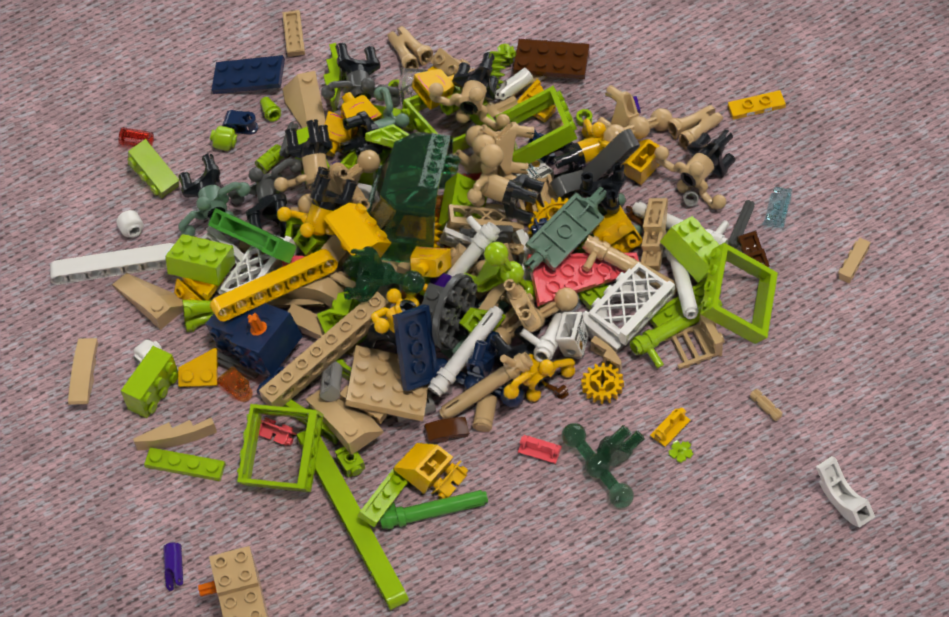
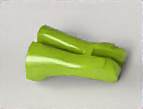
[182,300,214,332]

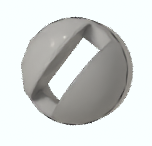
[683,191,699,206]

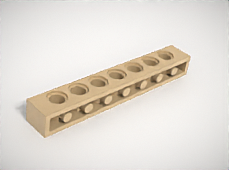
[259,290,390,407]

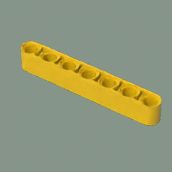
[210,249,338,321]

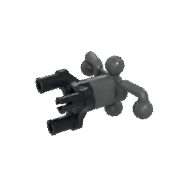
[321,43,402,106]
[228,158,303,238]

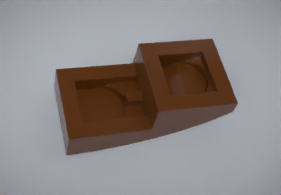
[737,230,770,267]
[424,417,470,443]

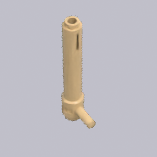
[582,235,677,295]
[439,352,533,419]

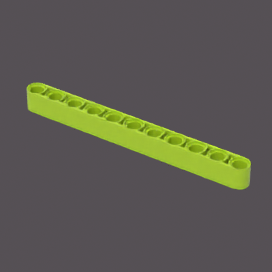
[296,430,409,610]

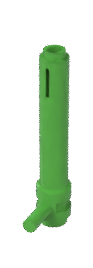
[380,490,488,530]

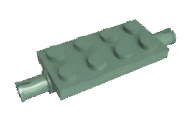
[523,187,606,272]

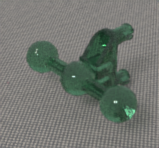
[343,246,425,302]
[561,423,645,508]

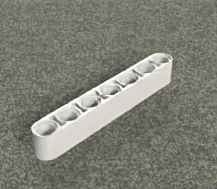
[50,243,174,285]

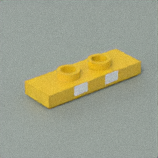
[728,90,786,120]

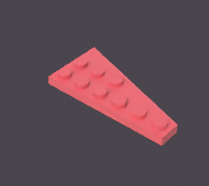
[527,253,639,306]

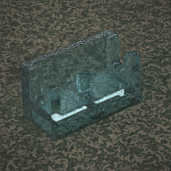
[763,187,792,229]

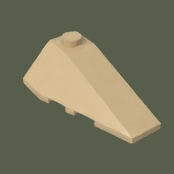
[282,71,325,128]
[112,273,183,330]
[306,390,384,455]

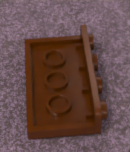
[513,39,590,80]

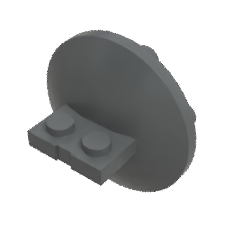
[420,273,477,350]

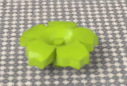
[669,440,693,463]

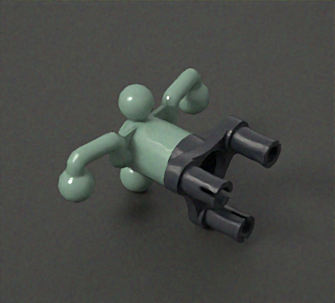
[339,87,417,167]
[178,153,251,236]
[568,162,642,236]

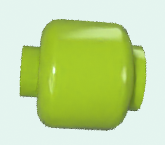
[210,126,238,151]

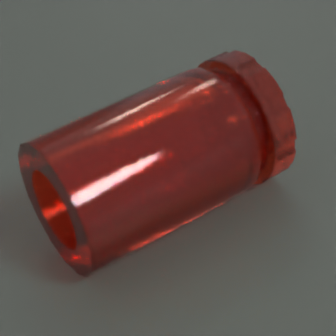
[118,127,154,147]

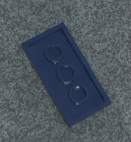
[211,55,285,94]
[392,304,438,391]

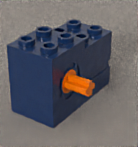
[205,303,303,377]

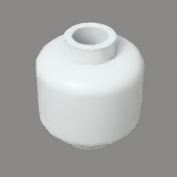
[116,210,144,238]
[133,339,162,365]

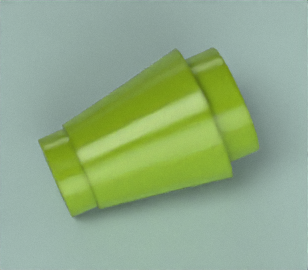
[260,97,281,122]

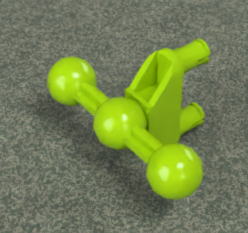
[464,242,536,302]

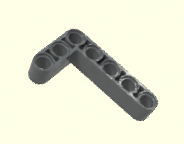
[550,129,640,200]

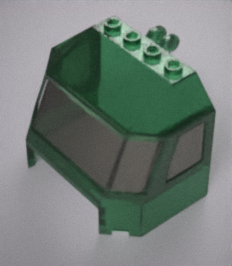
[367,132,461,263]

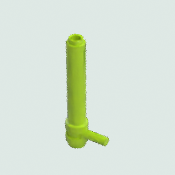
[630,299,722,369]

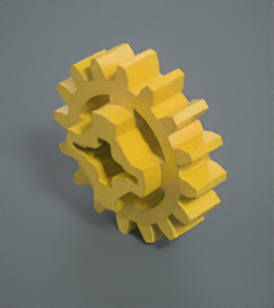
[581,363,624,404]

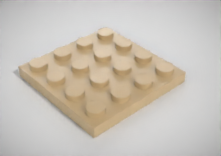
[345,345,429,421]

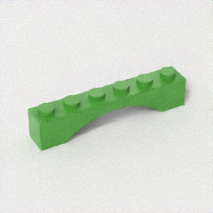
[208,208,297,264]

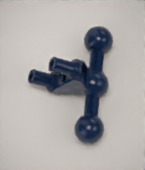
[437,331,525,407]

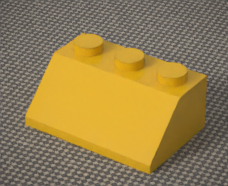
[323,203,391,260]

